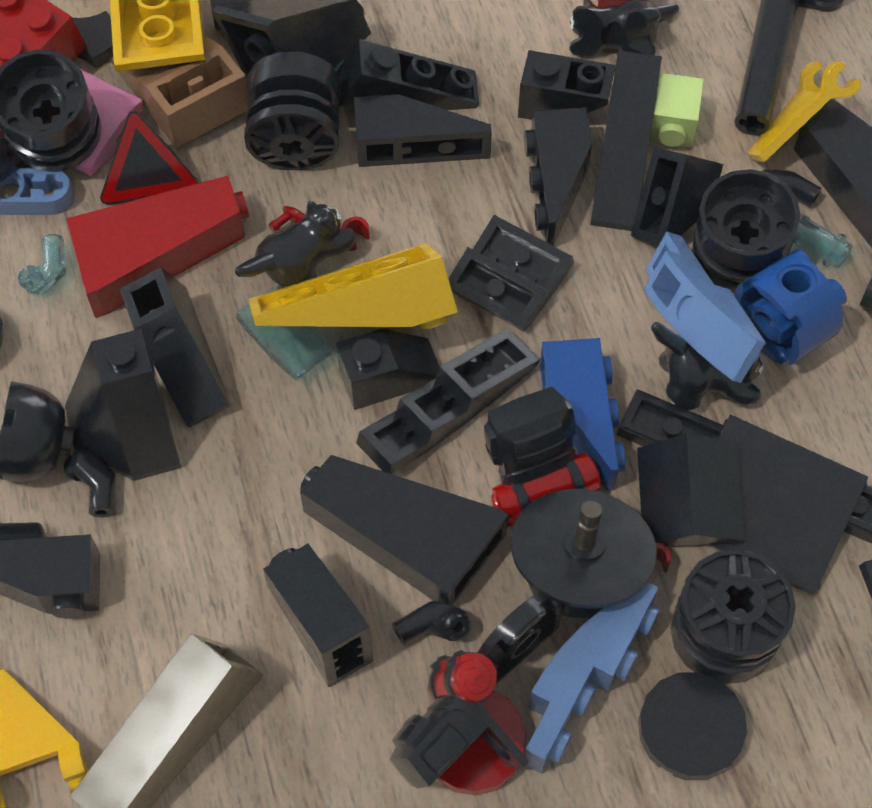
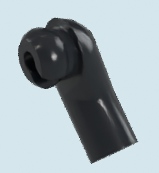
[762,169,822,207]
[64,450,115,518]
[392,601,471,646]

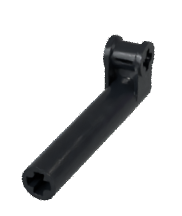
[734,0,844,135]

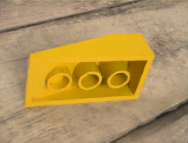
[110,0,205,72]
[248,243,458,330]

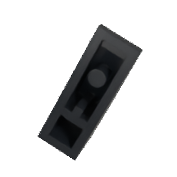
[354,94,492,167]
[0,534,100,619]

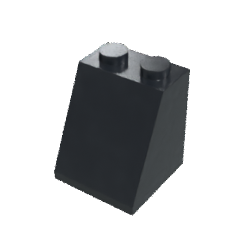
[211,0,371,80]

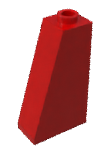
[66,176,249,318]

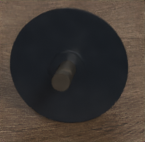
[511,489,657,619]

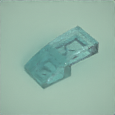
[236,286,334,380]

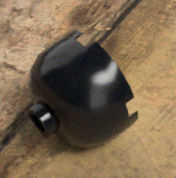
[0,381,75,482]

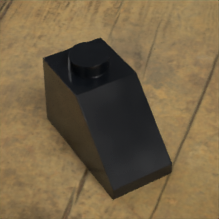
[630,147,724,245]
[336,329,440,410]

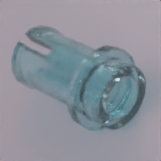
[793,215,852,268]

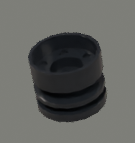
[0,50,102,172]
[244,51,340,170]
[692,169,801,293]
[670,549,796,684]

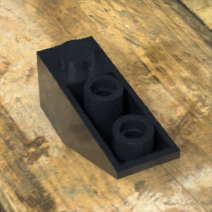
[337,39,479,110]
[524,107,592,246]
[120,267,231,427]

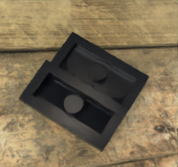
[448,215,574,332]

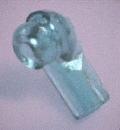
[18,234,67,295]

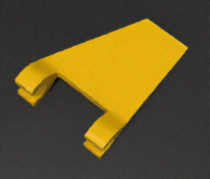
[746,61,862,162]
[0,669,90,808]

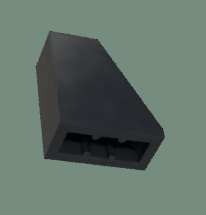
[263,543,374,687]

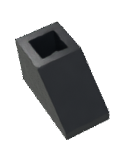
[518,50,616,120]

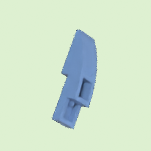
[644,232,766,383]
[524,583,661,774]

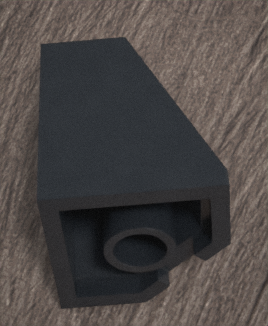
[65,329,181,481]

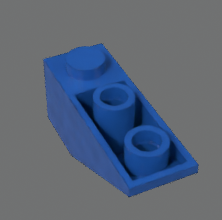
[539,338,625,491]

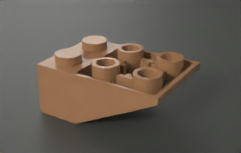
[110,34,248,148]

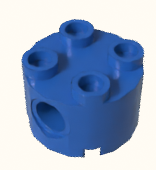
[734,249,847,365]

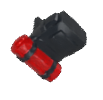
[484,387,601,527]
[390,650,529,788]

